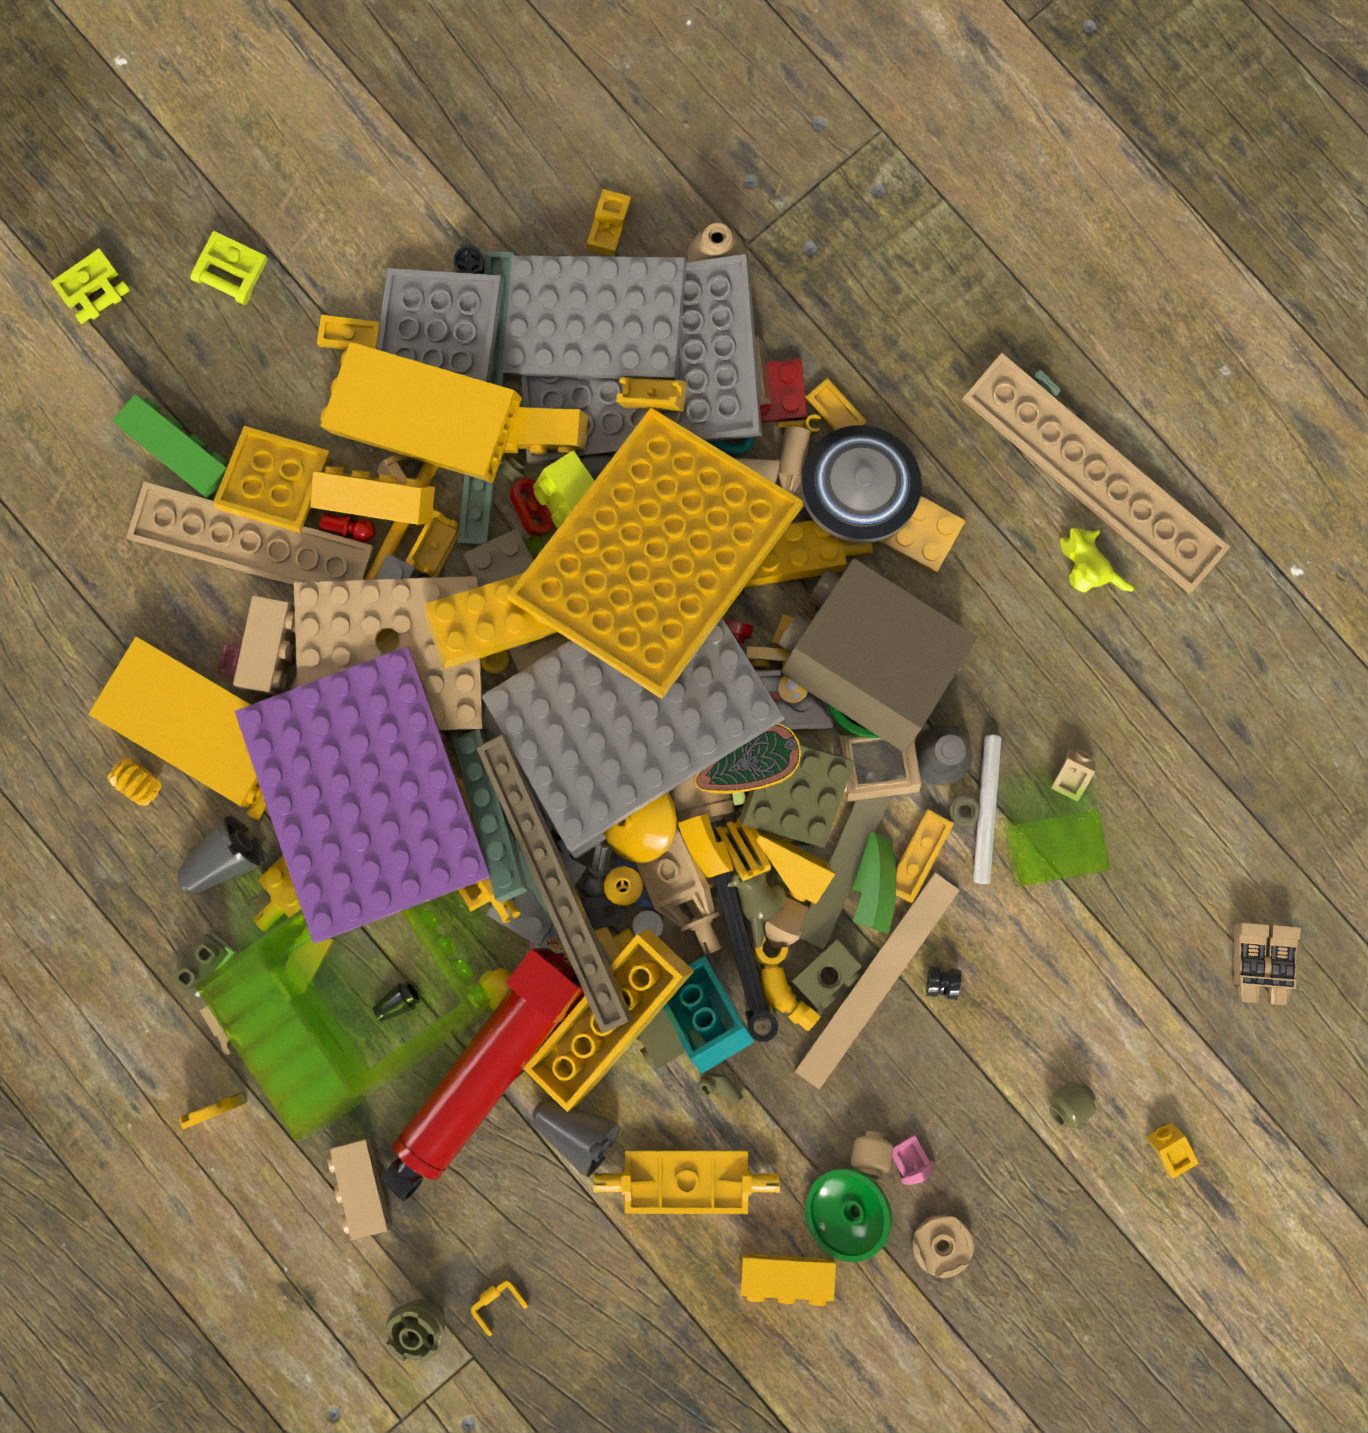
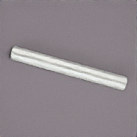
[973,734,1002,884]

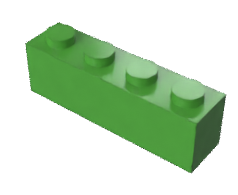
[112,394,229,500]

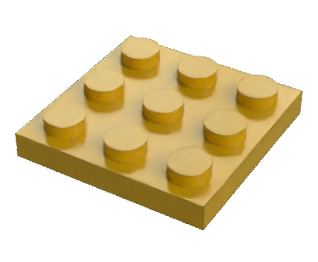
[213,426,330,533]

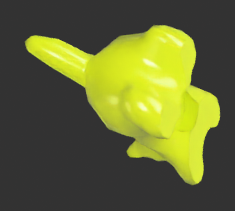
[1060,528,1134,592]

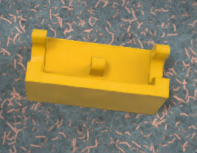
[616,377,687,412]
[405,509,459,578]

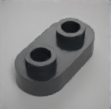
[579,896,625,927]

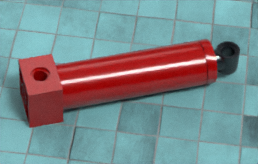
[380,948,585,1201]

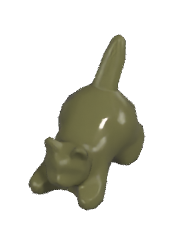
[727,857,786,948]

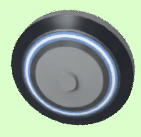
[801,425,922,543]

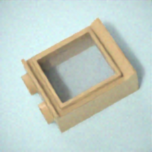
[834,734,921,802]

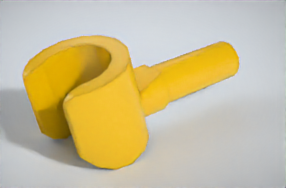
[779,414,821,435]

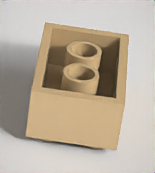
[233,596,296,697]

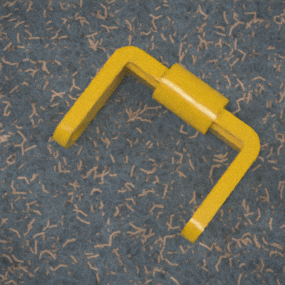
[471,1279,529,1337]

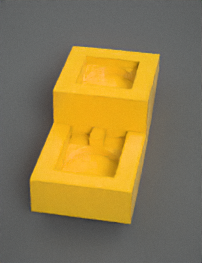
[586,189,631,257]

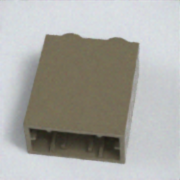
[778,558,978,752]

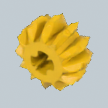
[107,757,162,806]

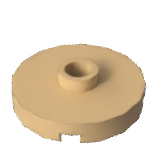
[912,1214,974,1278]

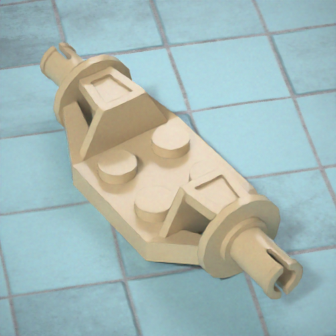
[636,816,722,956]

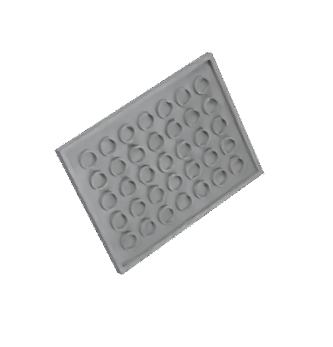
[521,254,762,464]
[482,618,785,852]

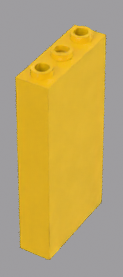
[321,342,522,483]
[88,637,262,808]

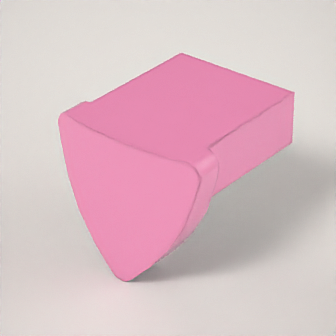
[892,1134,935,1185]

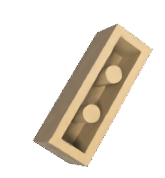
[327,1137,392,1241]

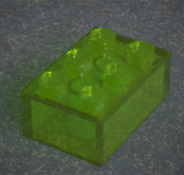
[1003,810,1110,887]

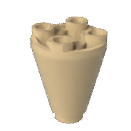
[688,223,746,262]

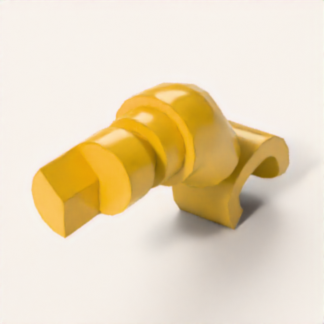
[752,935,821,1031]

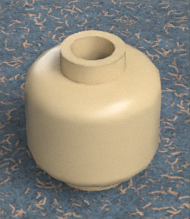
[851,1131,893,1179]

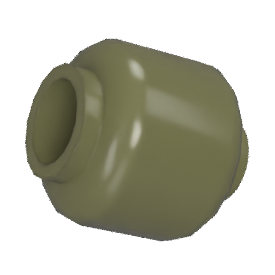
[1049,1082,1096,1129]

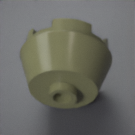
[385,1299,445,1364]

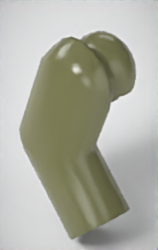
[698,1074,743,1106]

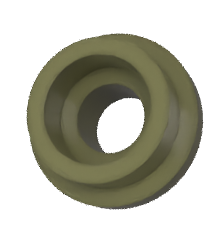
[498,456,527,483]
[950,796,980,826]

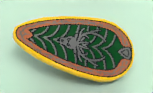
[694,723,801,794]

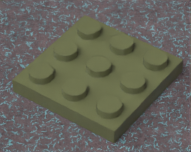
[739,744,855,848]

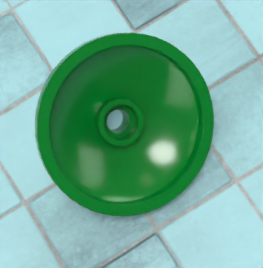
[805,1168,892,1262]

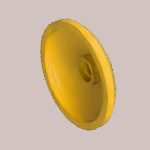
[603,792,677,863]

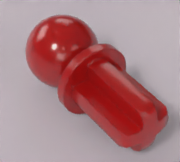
[320,513,375,542]

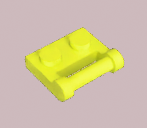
[191,230,268,305]

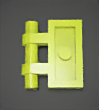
[51,248,130,324]

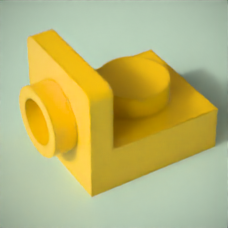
[1147,1122,1199,1179]

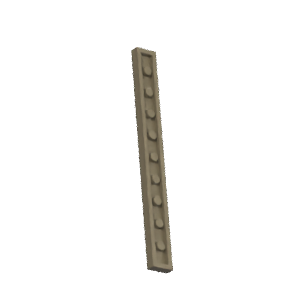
[476,735,633,1034]

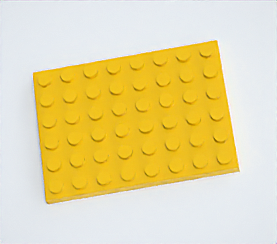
[507,408,803,699]

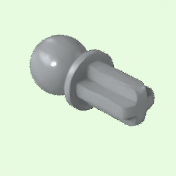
[584,842,612,897]

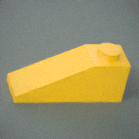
[750,827,835,904]

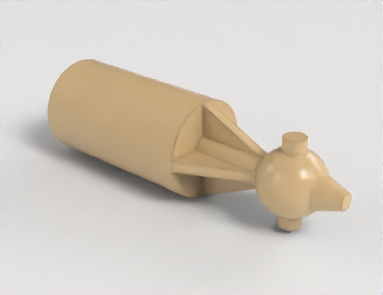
[778,426,811,494]

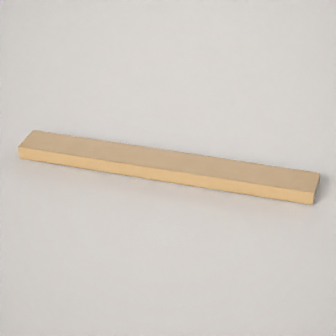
[794,873,960,1090]

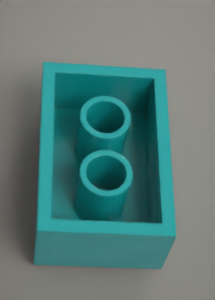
[663,956,755,1074]

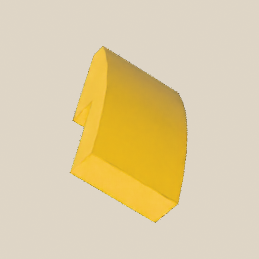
[678,813,734,878]

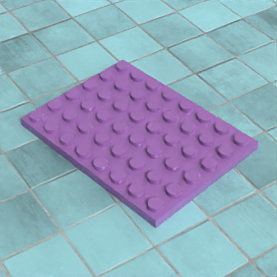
[234,646,490,943]

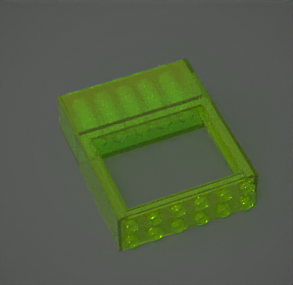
[194,904,492,1141]

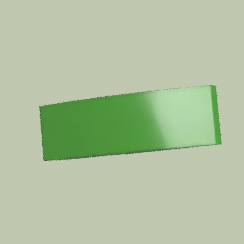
[852,832,897,934]

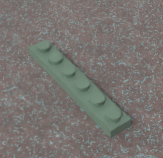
[453,729,528,903]

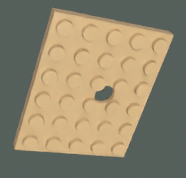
[294,576,483,730]

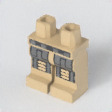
[1233,923,1301,1006]

